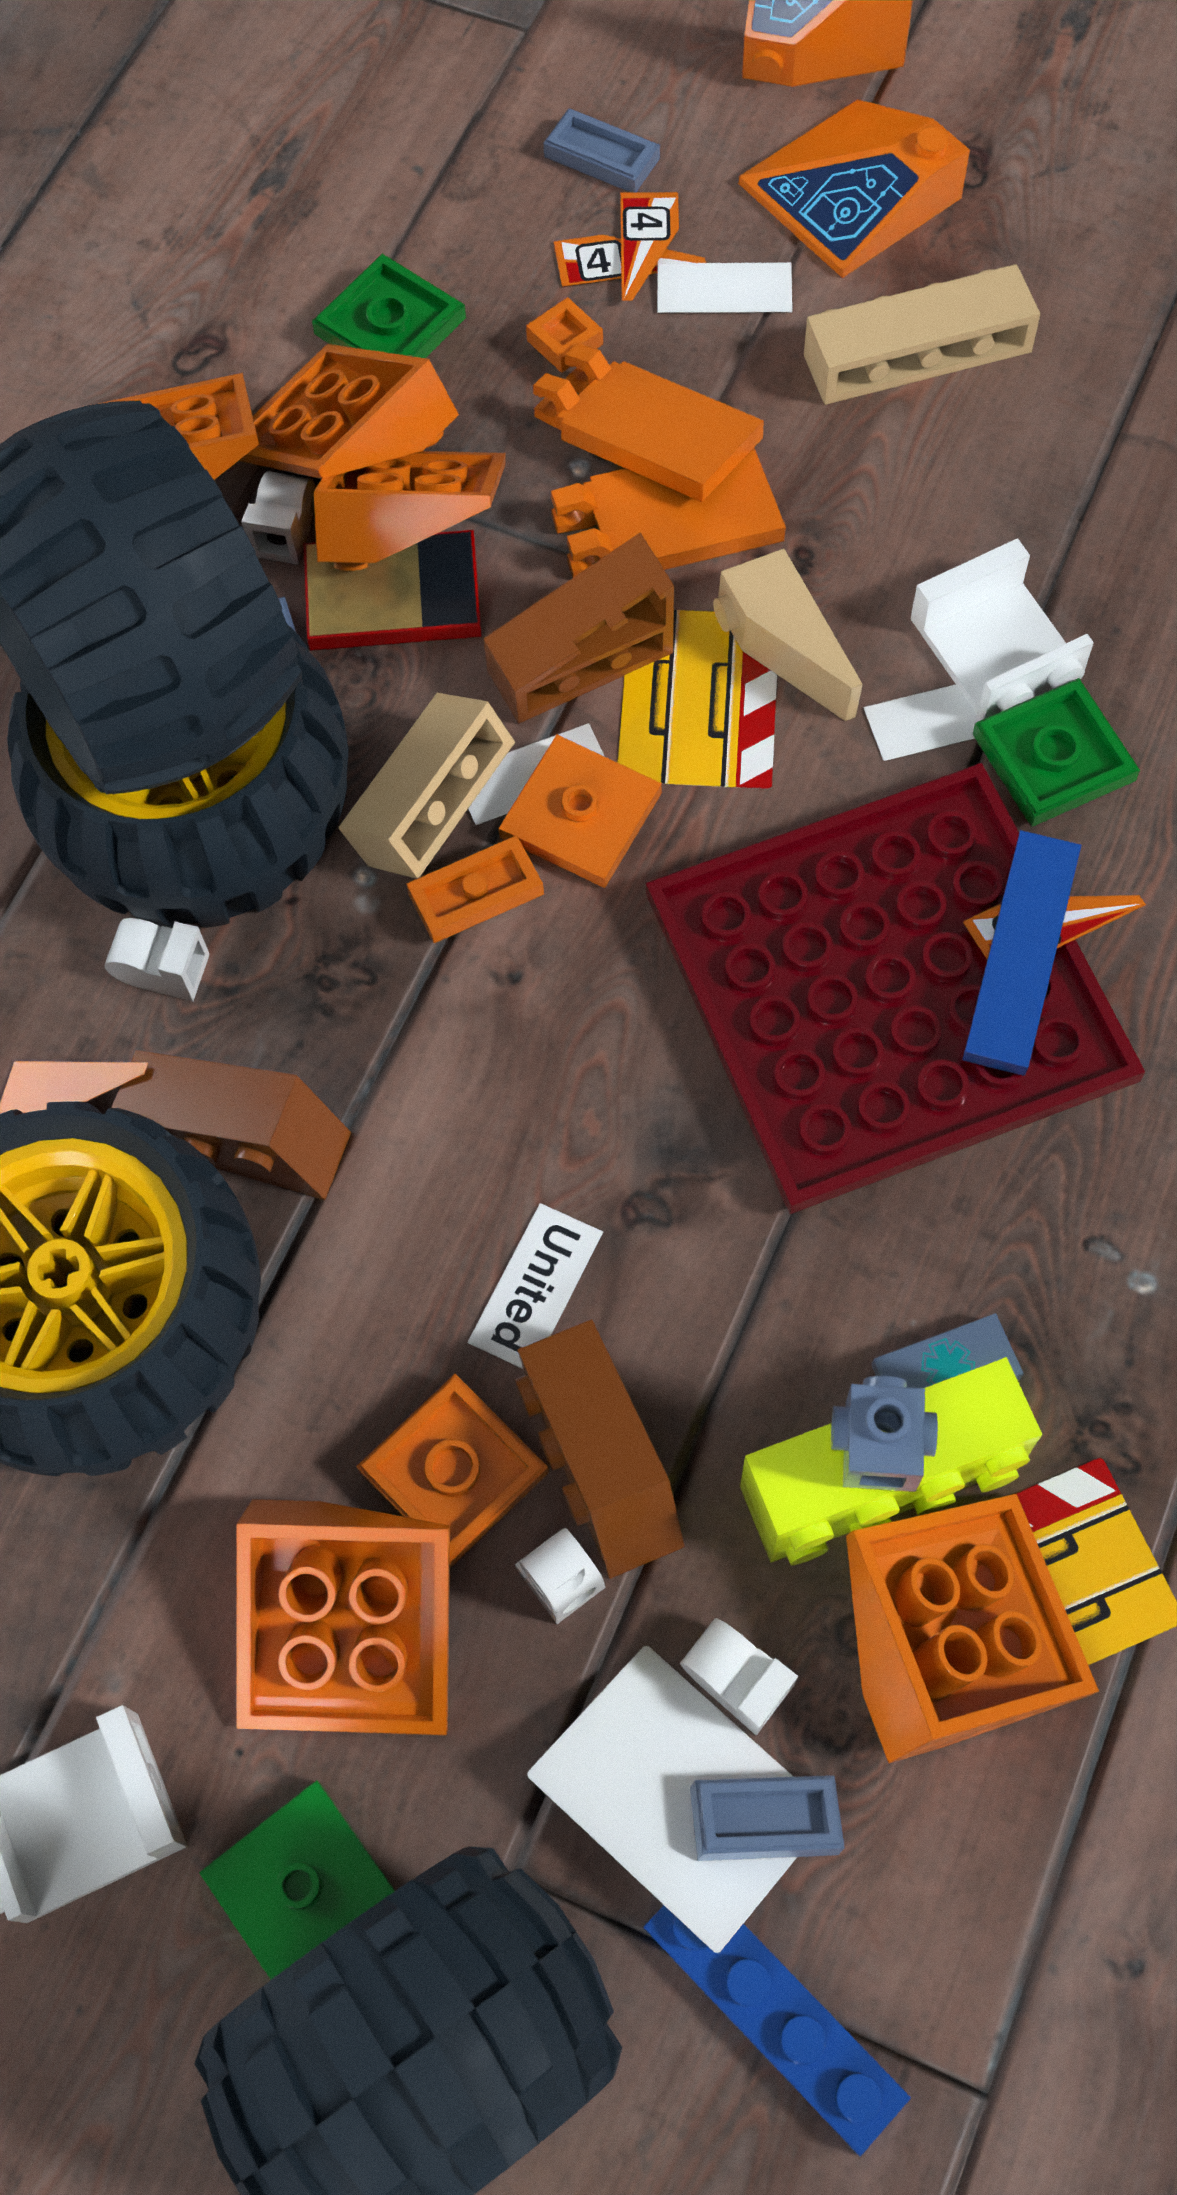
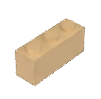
[338,693,515,879]

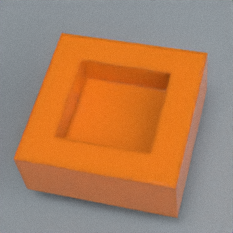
[526,297,603,373]

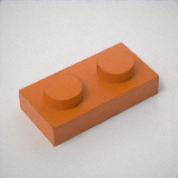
[406,835,544,943]

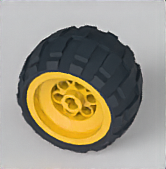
[194,1846,623,2195]

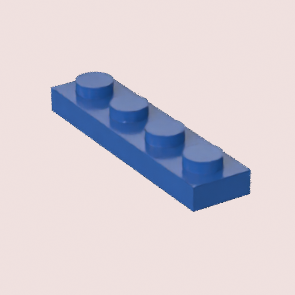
[643,1905,911,2157]

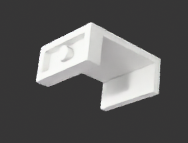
[911,538,1094,720]
[0,1705,188,1923]

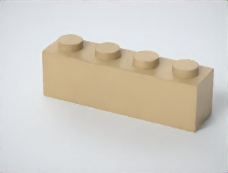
[804,264,1040,405]

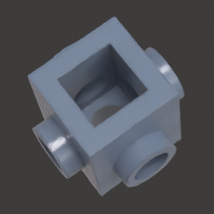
[831,1376,938,1492]

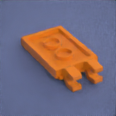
[533,343,764,502]
[551,448,786,577]

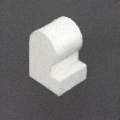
[241,471,316,565]
[105,918,210,1002]
[515,1528,606,1624]
[680,1618,798,1736]

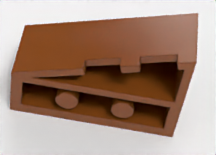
[483,533,674,724]
[111,1050,351,1200]
[514,1319,685,1579]

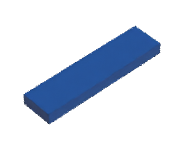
[962,830,1082,1076]

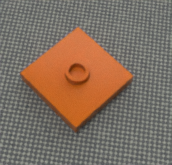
[498,734,662,888]
[356,1374,549,1568]

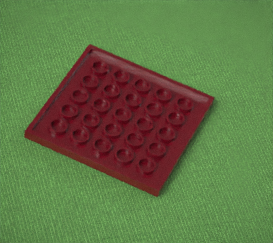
[646,763,1145,1214]

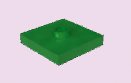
[312,253,466,358]
[972,678,1140,827]
[199,1780,396,1980]

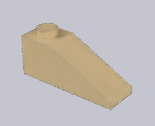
[713,549,863,721]

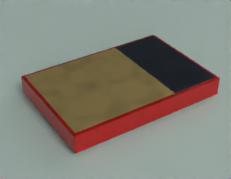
[304,530,482,651]

